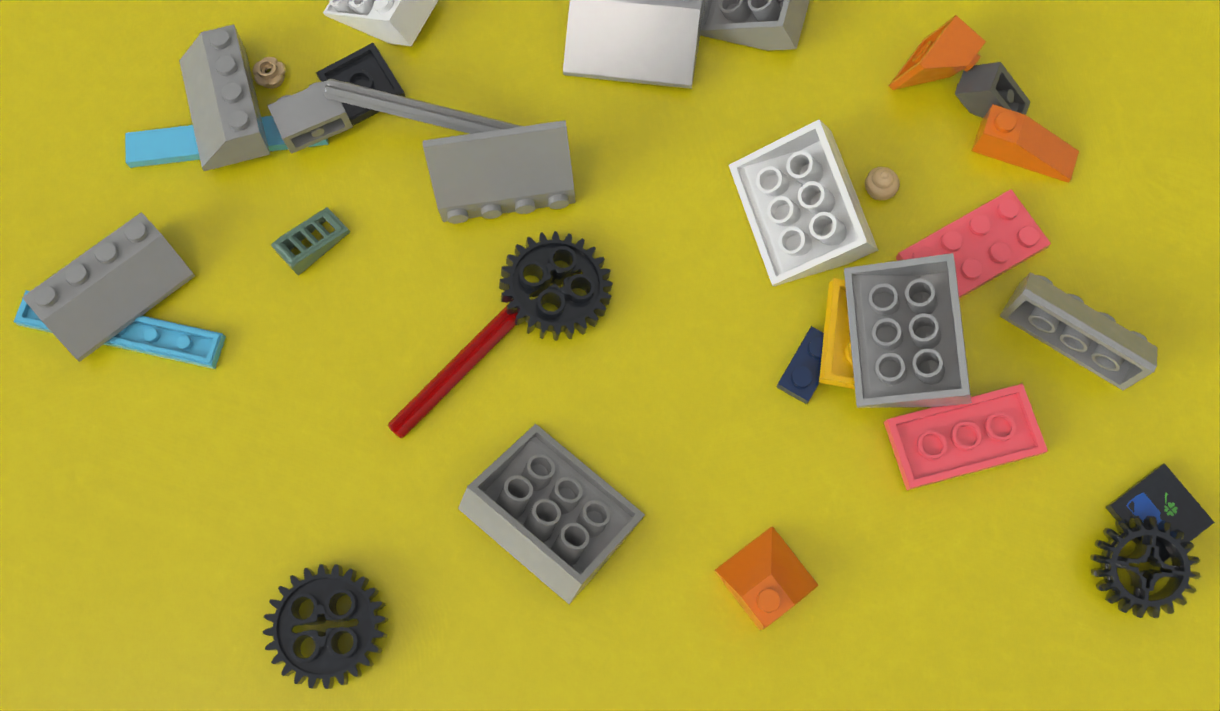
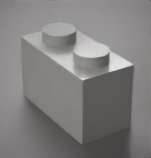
[267,80,353,154]

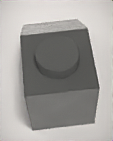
[955,62,1030,118]

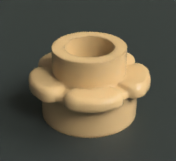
[253,57,285,89]

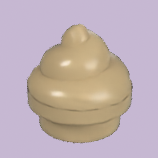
[865,167,900,200]

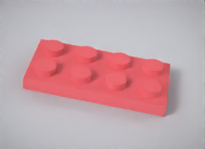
[896,189,1051,299]
[884,384,1048,490]

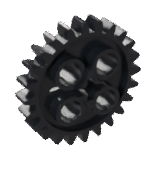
[499,231,613,341]
[262,564,388,689]

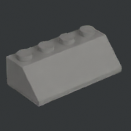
[179,24,270,171]
[22,212,195,362]
[1000,272,1158,390]

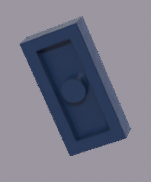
[776,326,824,404]

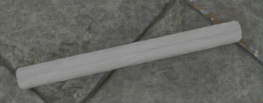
[324,79,522,134]

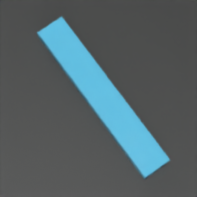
[125,116,328,168]
[14,290,226,369]

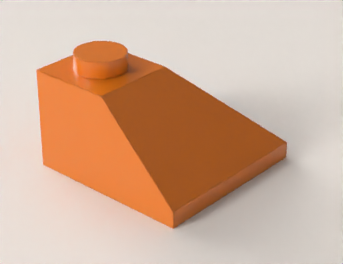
[889,15,986,90]
[714,526,818,630]

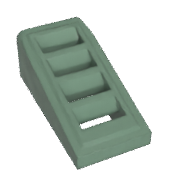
[271,207,350,276]

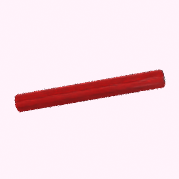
[388,306,518,438]

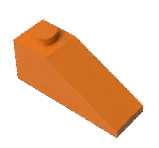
[972,104,1079,183]

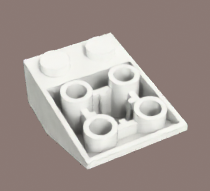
[323,0,438,46]

